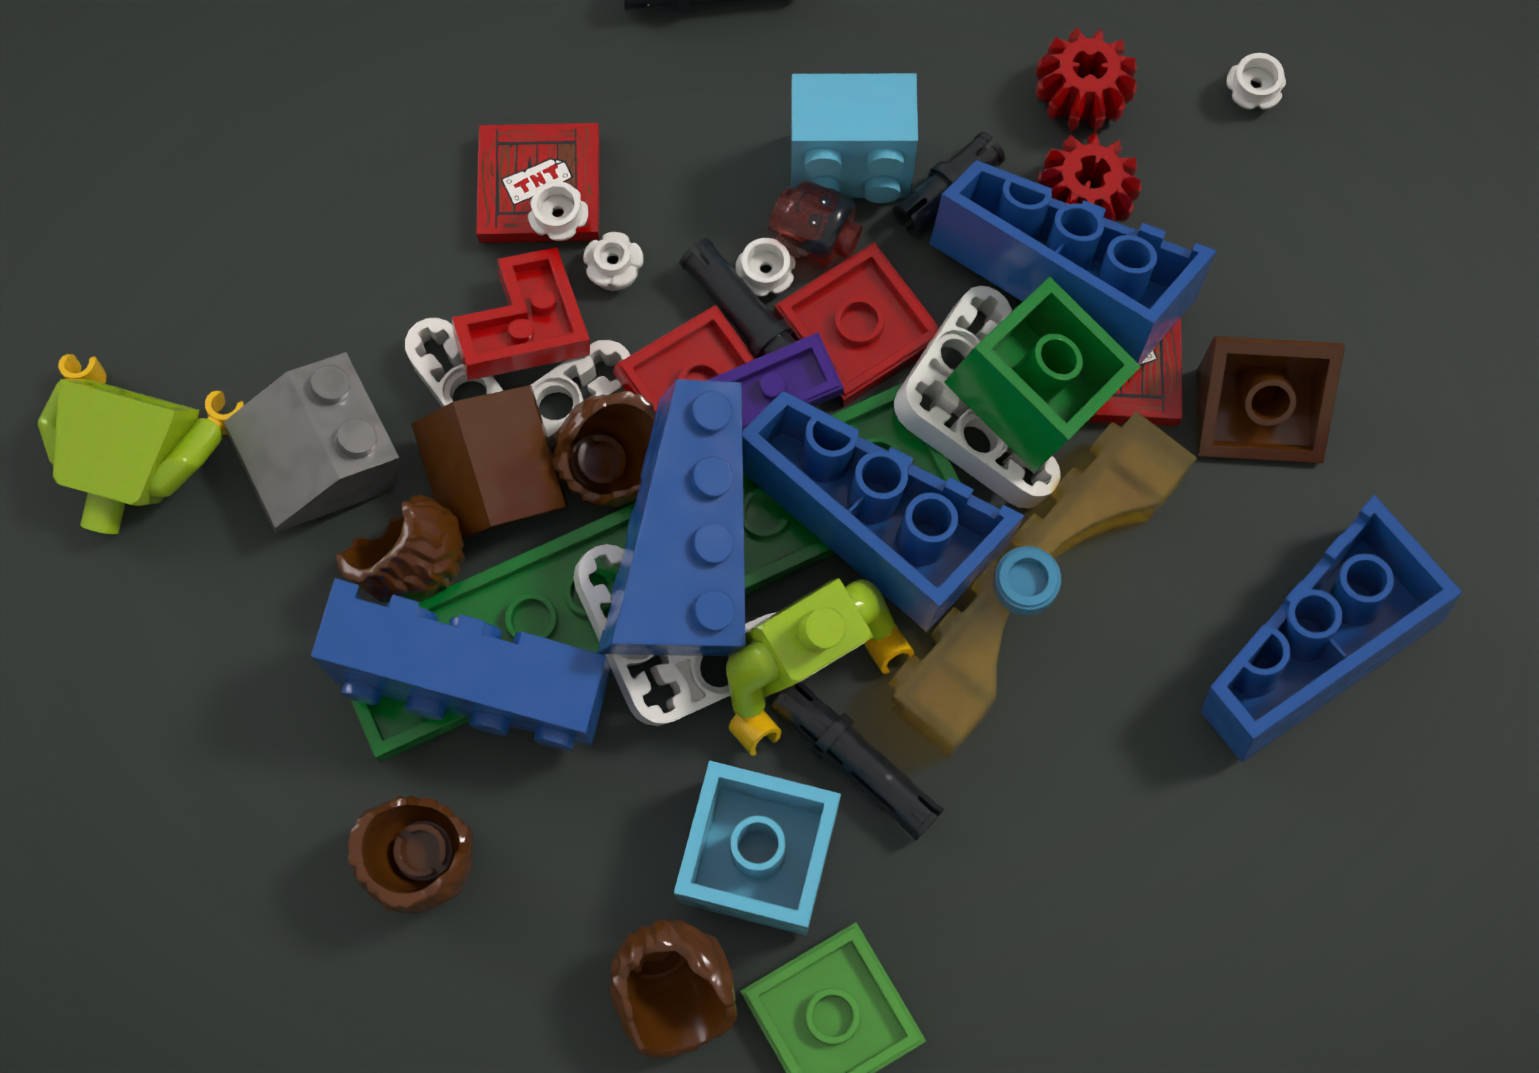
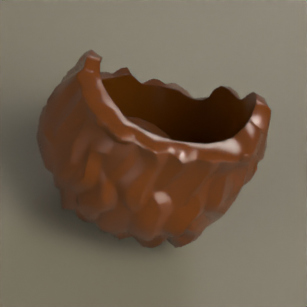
[551,391,656,508]
[336,495,465,602]
[347,796,474,914]
[610,919,737,1059]

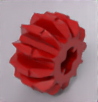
[1035,26,1137,132]
[1036,131,1142,223]

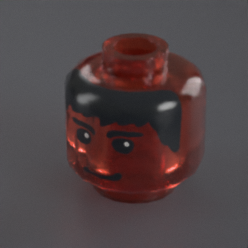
[768,180,863,270]

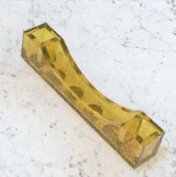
[889,411,1197,758]

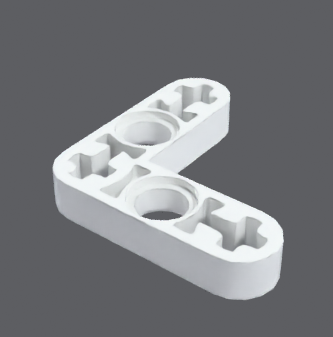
[894,286,1061,508]
[405,318,630,448]
[573,544,777,726]

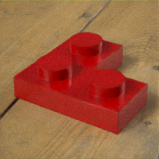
[452,247,590,381]

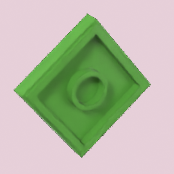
[740,922,926,1073]

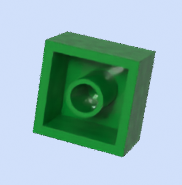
[944,276,1141,472]

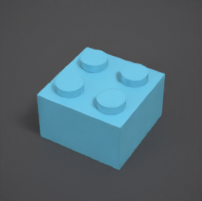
[791,73,918,203]
[674,760,841,936]

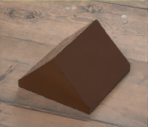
[1197,336,1345,463]
[411,385,569,540]

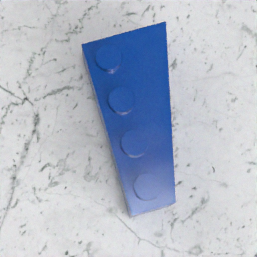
[930,160,1217,365]
[597,379,746,656]
[742,391,1024,632]
[1201,495,1462,763]
[311,578,611,751]

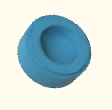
[993,546,1061,616]

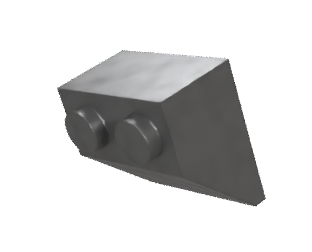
[224,352,399,533]

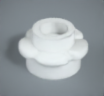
[1226,53,1286,110]
[528,181,589,241]
[583,232,643,291]
[736,238,795,297]

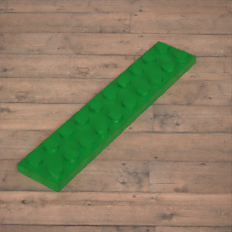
[350,383,961,762]

